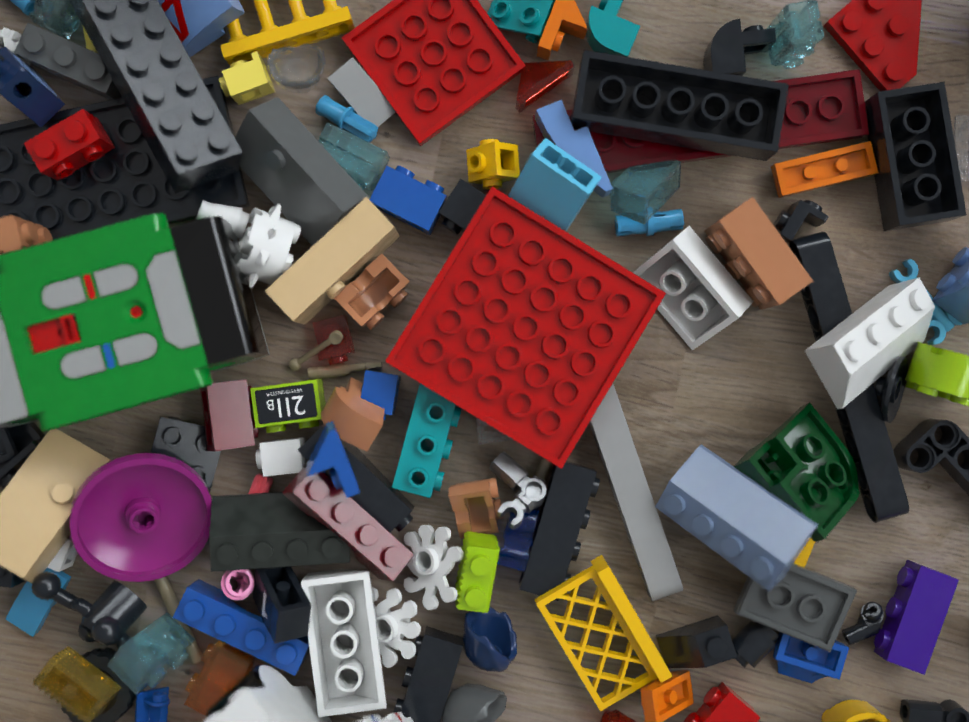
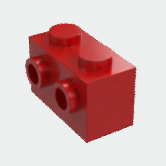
[24,109,115,181]

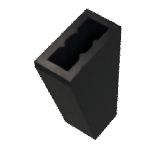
[298,425,414,532]

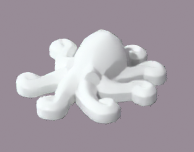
[403,525,464,610]
[372,587,421,668]

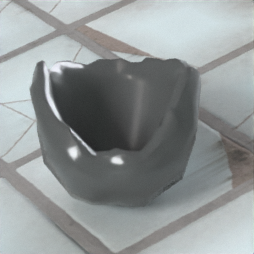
[442,683,507,722]

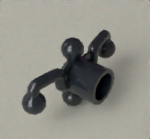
[32,572,164,686]

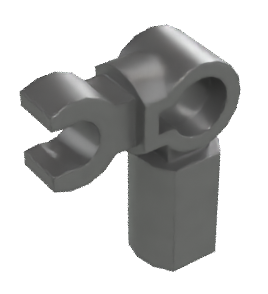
[489,452,547,530]

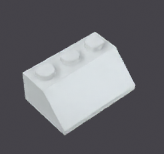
[633,226,754,350]

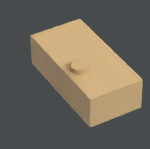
[265,197,400,325]
[0,429,111,584]

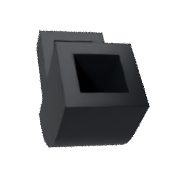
[703,19,776,76]

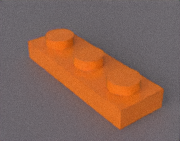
[771,141,879,198]

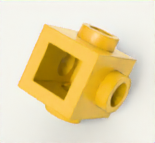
[466,139,520,190]

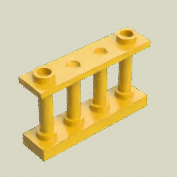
[220,0,355,65]

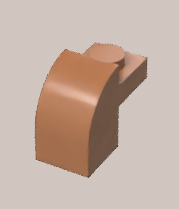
[321,377,385,452]

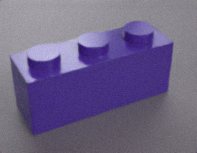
[874,560,959,675]

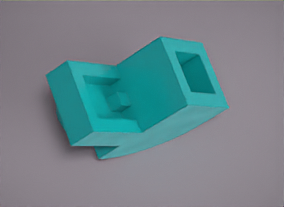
[586,0,641,57]

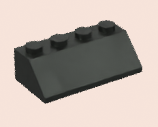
[209,492,350,572]

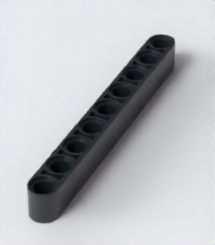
[789,231,909,523]

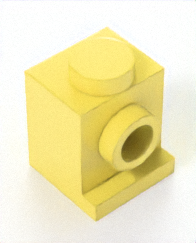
[219,51,275,105]

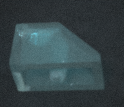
[609,160,681,225]

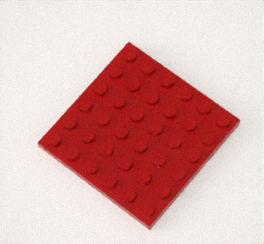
[385,186,666,469]

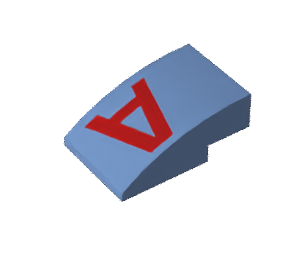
[158,0,245,57]

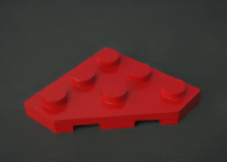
[823,0,922,92]

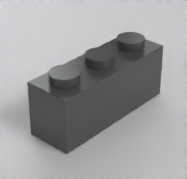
[14,23,122,100]

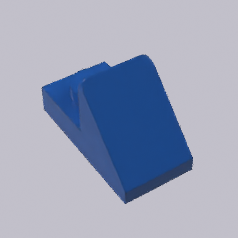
[306,421,360,498]

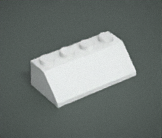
[805,277,935,409]
[301,569,387,717]

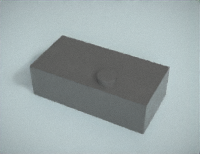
[235,97,369,246]

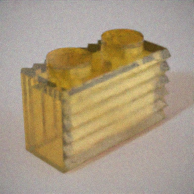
[33,646,122,722]

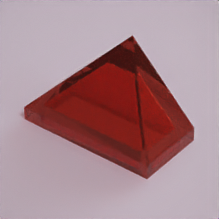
[516,60,575,113]

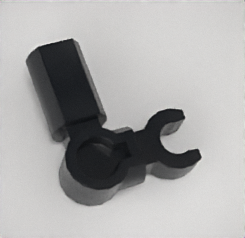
[899,699,969,722]

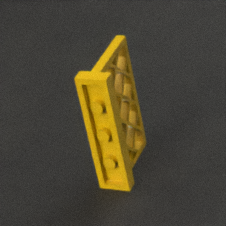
[534,555,673,712]

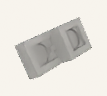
[327,57,395,127]

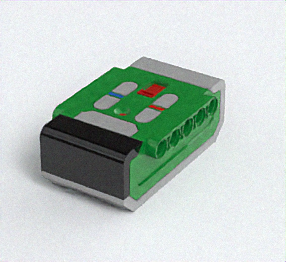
[0,213,270,432]

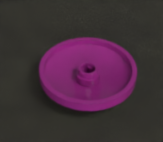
[70,453,212,582]

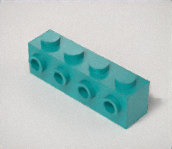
[392,383,462,498]

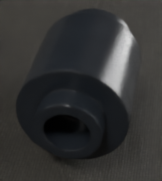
[732,621,779,668]

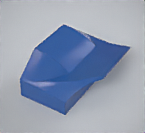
[773,632,849,684]

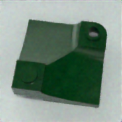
[734,402,860,542]

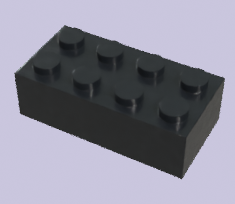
[865,82,967,232]

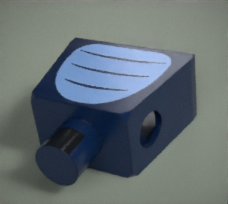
[0,47,65,127]

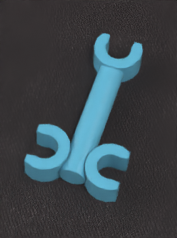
[889,259,962,345]

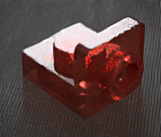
[312,315,355,366]

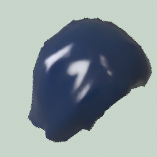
[463,607,517,672]

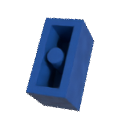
[369,165,447,236]

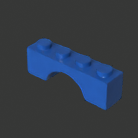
[173,579,310,676]

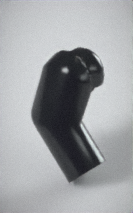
[842,602,884,646]

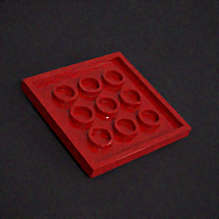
[342,0,526,147]

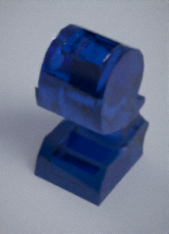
[497,509,539,572]

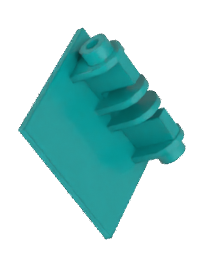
[487,0,555,43]

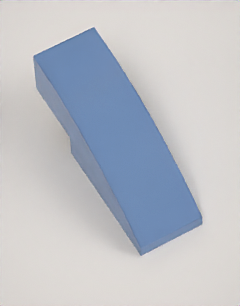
[535,99,613,198]

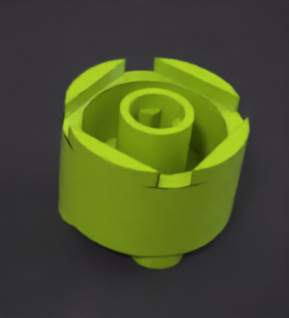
[905,342,969,406]

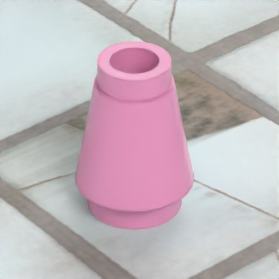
[221,569,255,600]

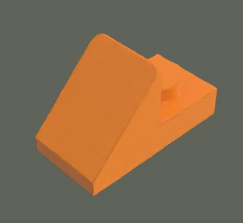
[536,0,587,60]
[640,670,694,722]

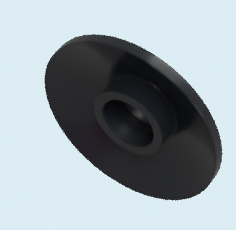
[875,357,908,423]

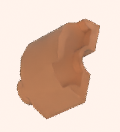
[334,253,410,330]
[449,477,503,539]

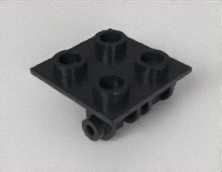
[150,416,221,492]

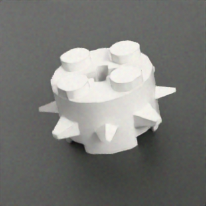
[232,204,301,288]

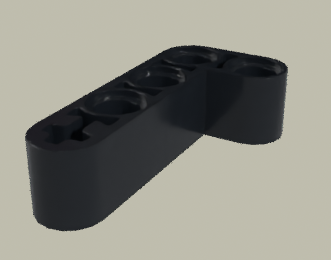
[893,419,969,495]

